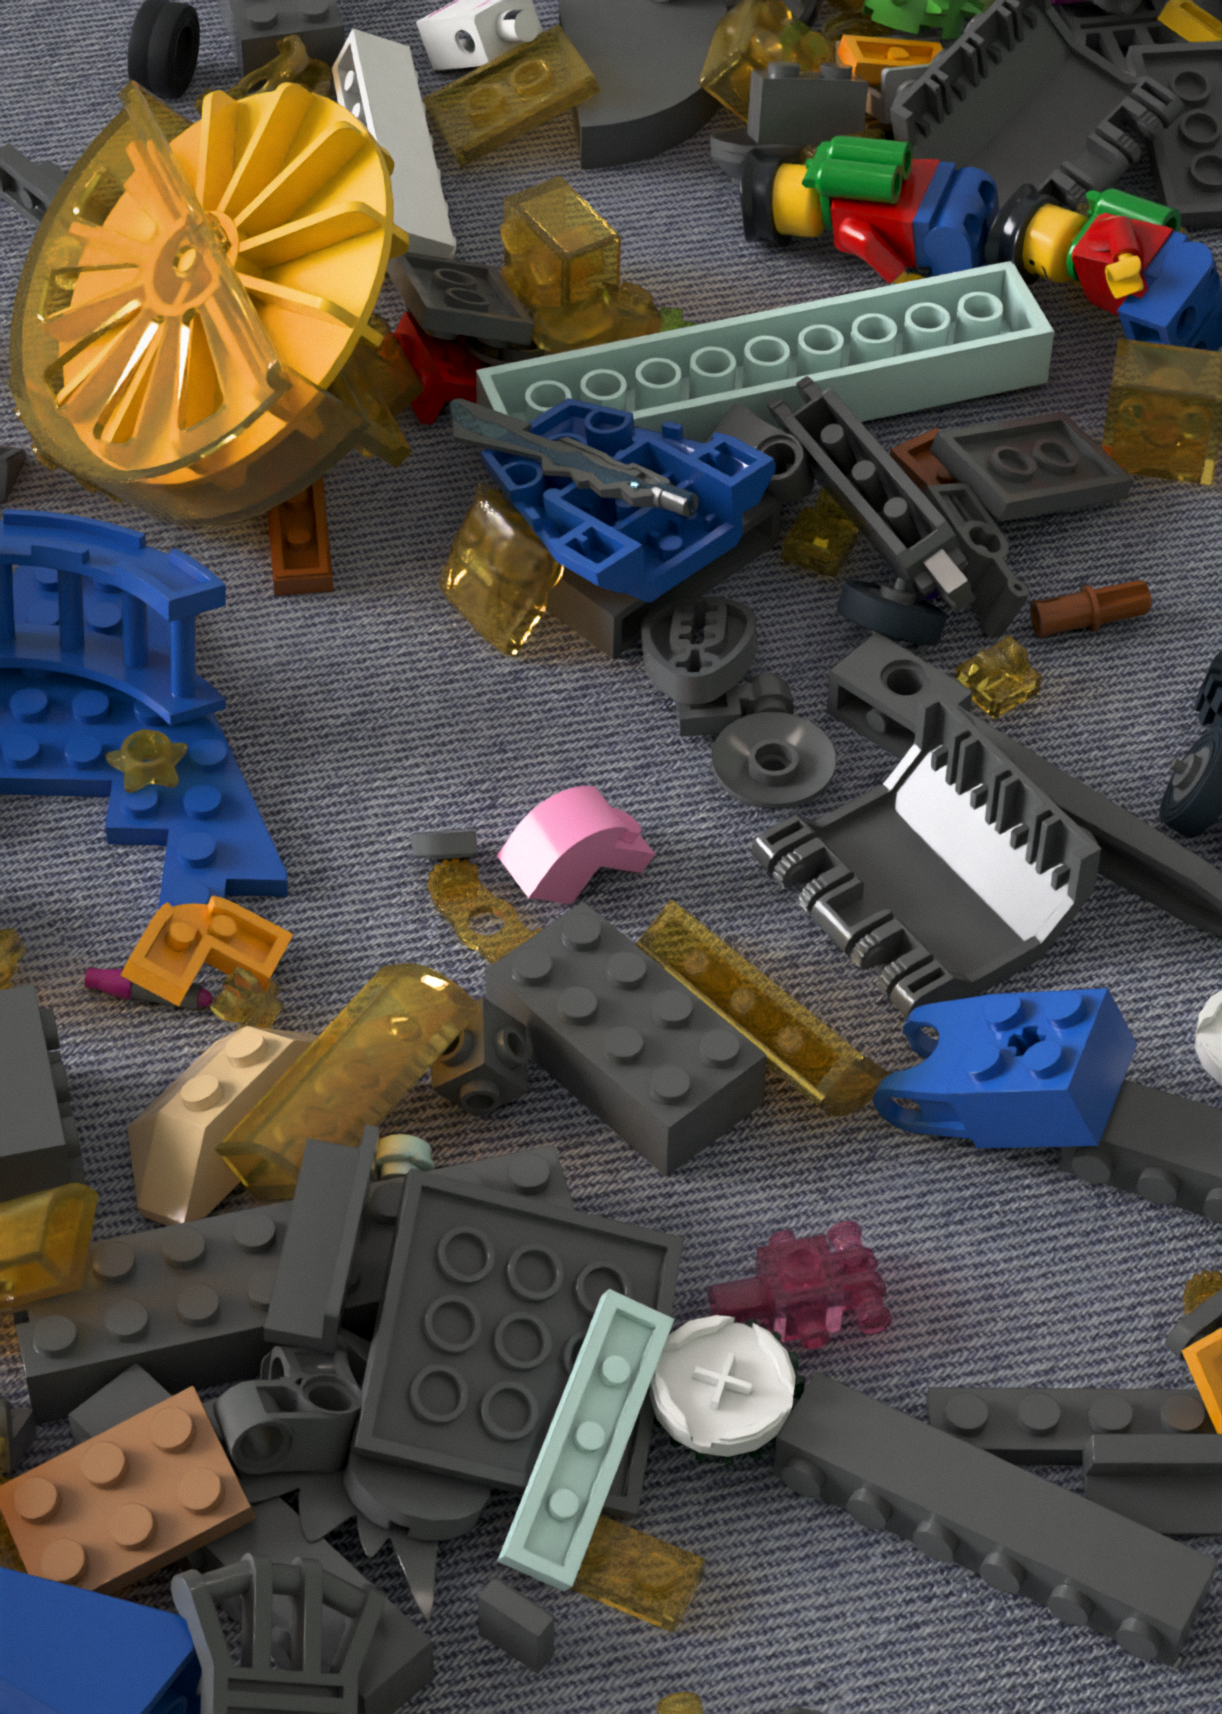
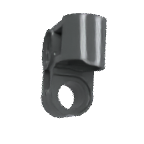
[705,404,815,504]
[213,1345,362,1475]

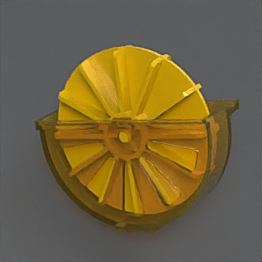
[6,80,424,527]

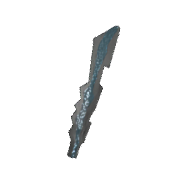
[450,398,699,517]

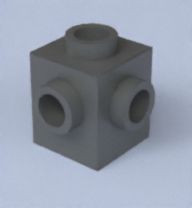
[431,997,529,1117]

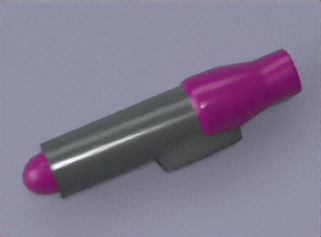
[84,967,213,1010]

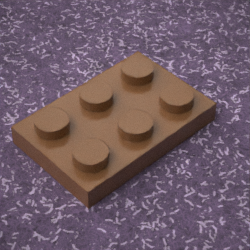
[0,1386,257,1596]

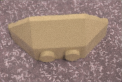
[127,1026,363,1226]

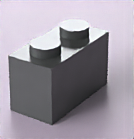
[747,61,868,145]

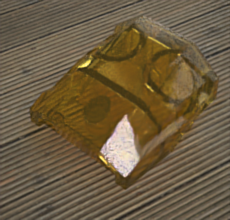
[439,483,564,657]

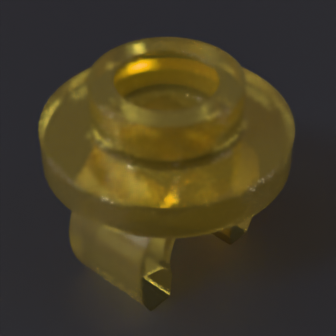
[210,967,284,1032]

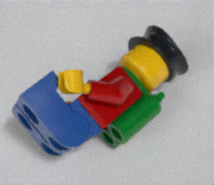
[739,135,999,284]
[983,184,1222,395]

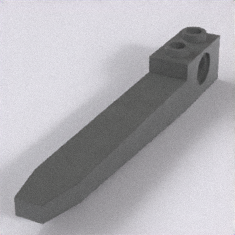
[827,632,1222,937]

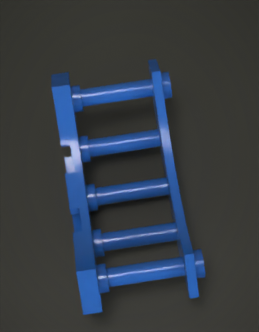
[0,509,226,726]

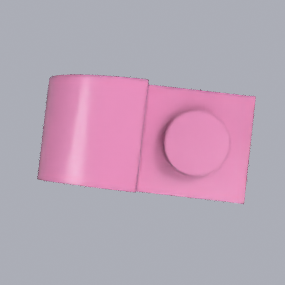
[497,786,656,904]

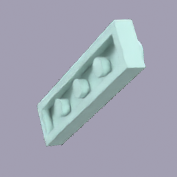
[497,1289,674,1592]

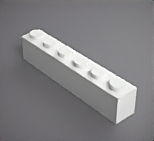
[331,29,456,275]

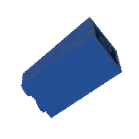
[0,1567,202,1714]

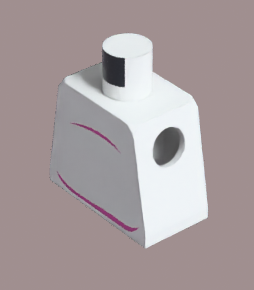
[416,0,543,70]

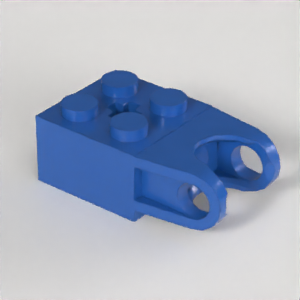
[873,988,1137,1148]

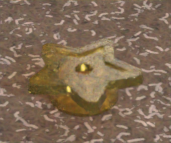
[106,729,187,793]

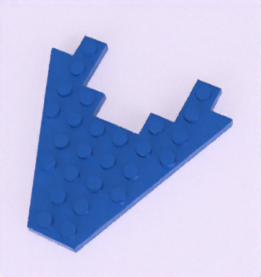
[0,565,289,909]

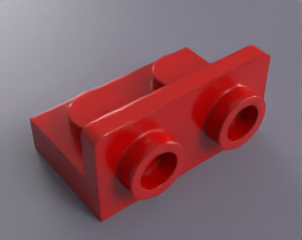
[384,311,489,425]

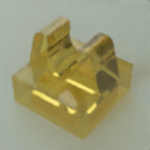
[955,635,1042,719]

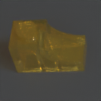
[528,281,665,354]

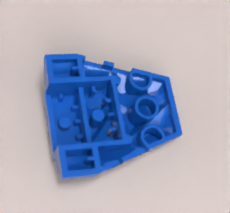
[480,398,775,603]

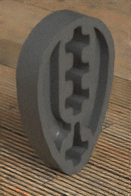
[641,597,758,704]

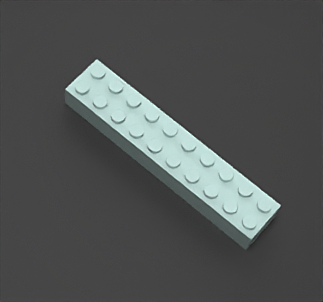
[476,261,1054,443]

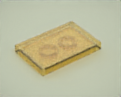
[422,24,601,168]

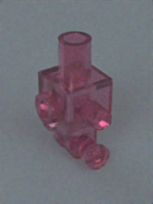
[708,1221,893,1349]

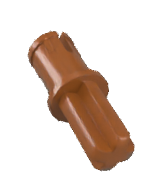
[1030,580,1152,639]

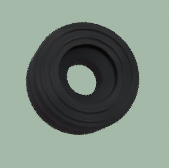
[128,0,200,98]

